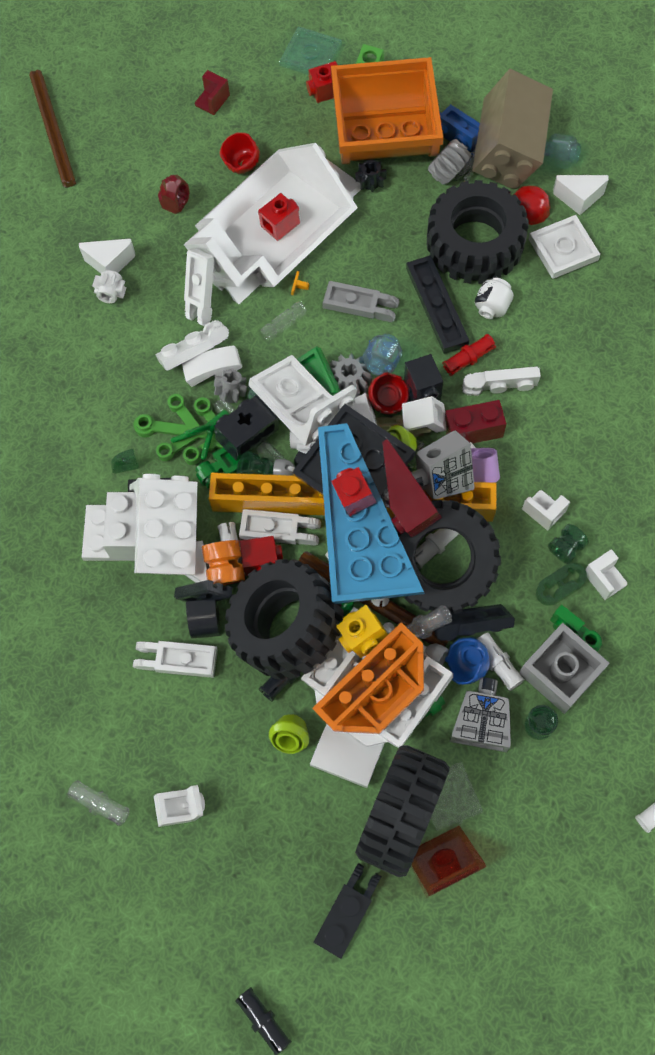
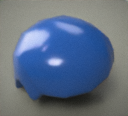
[445,637,490,685]

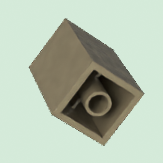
[472,69,553,189]

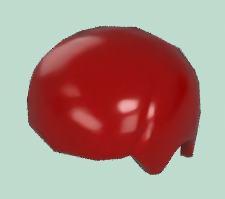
[220,132,260,174]
[514,186,550,225]
[368,372,409,415]

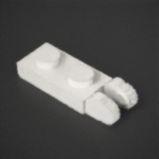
[184,248,215,326]
[155,320,229,371]
[462,367,541,396]
[239,509,321,545]
[133,641,218,678]

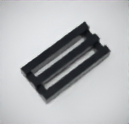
[174,580,233,602]

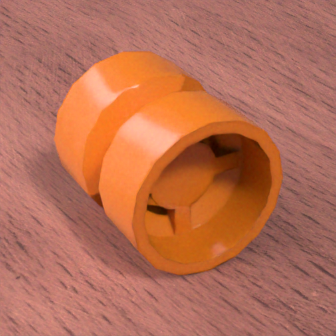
[202,540,246,585]

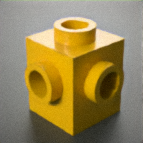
[336,605,388,658]

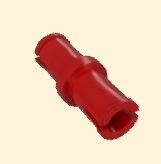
[442,334,496,376]

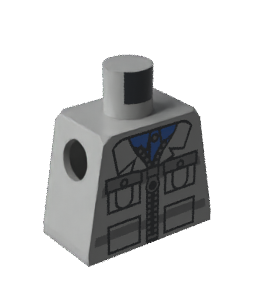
[411,430,475,499]
[450,678,511,752]

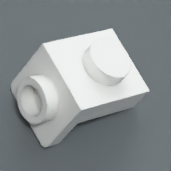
[154,785,205,827]

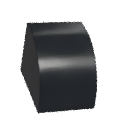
[186,599,220,639]

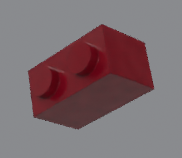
[445,400,507,444]

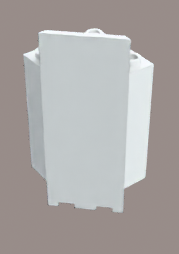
[184,143,361,304]

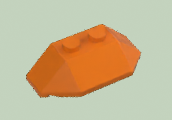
[312,623,424,734]

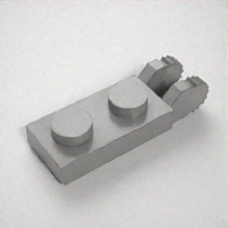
[322,281,399,322]

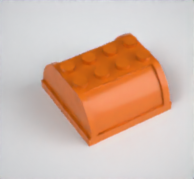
[331,57,443,164]

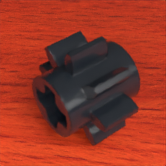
[355,159,387,192]

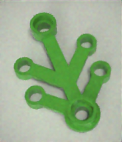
[134,394,223,465]

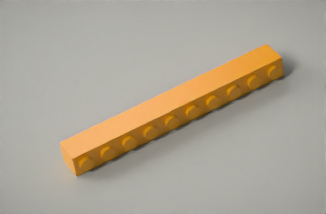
[209,473,496,522]

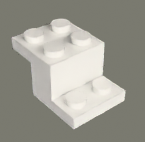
[82,492,136,561]

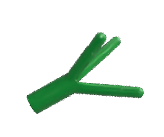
[171,410,229,460]

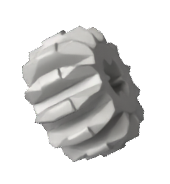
[428,139,471,185]
[330,352,372,397]

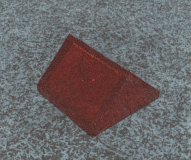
[411,825,486,899]

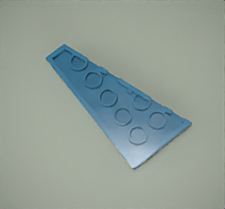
[318,423,425,604]

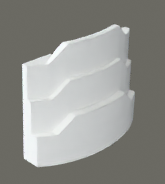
[301,607,453,748]

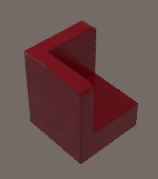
[195,70,230,115]

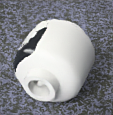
[474,278,514,319]

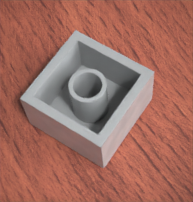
[519,623,609,714]

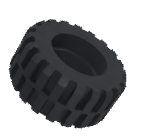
[427,180,529,284]
[395,500,501,615]
[225,559,344,680]
[355,745,450,877]

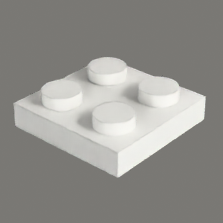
[529,215,601,279]

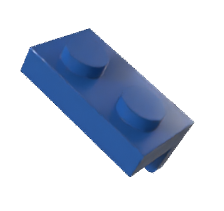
[440,104,480,154]

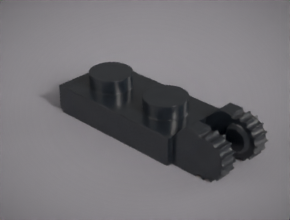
[427,604,515,641]
[313,863,382,959]

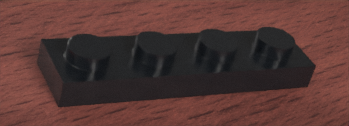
[406,255,469,354]

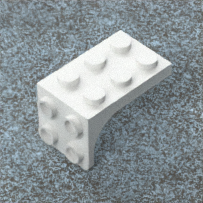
[249,355,357,446]
[129,474,197,575]

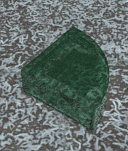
[111,449,139,474]

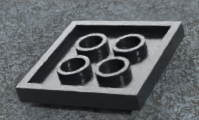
[292,403,416,499]

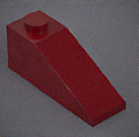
[382,439,442,538]

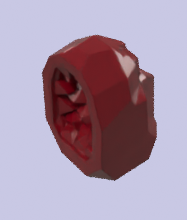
[158,175,190,214]

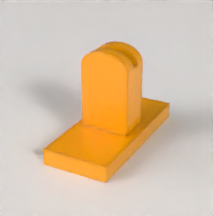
[291,271,309,295]

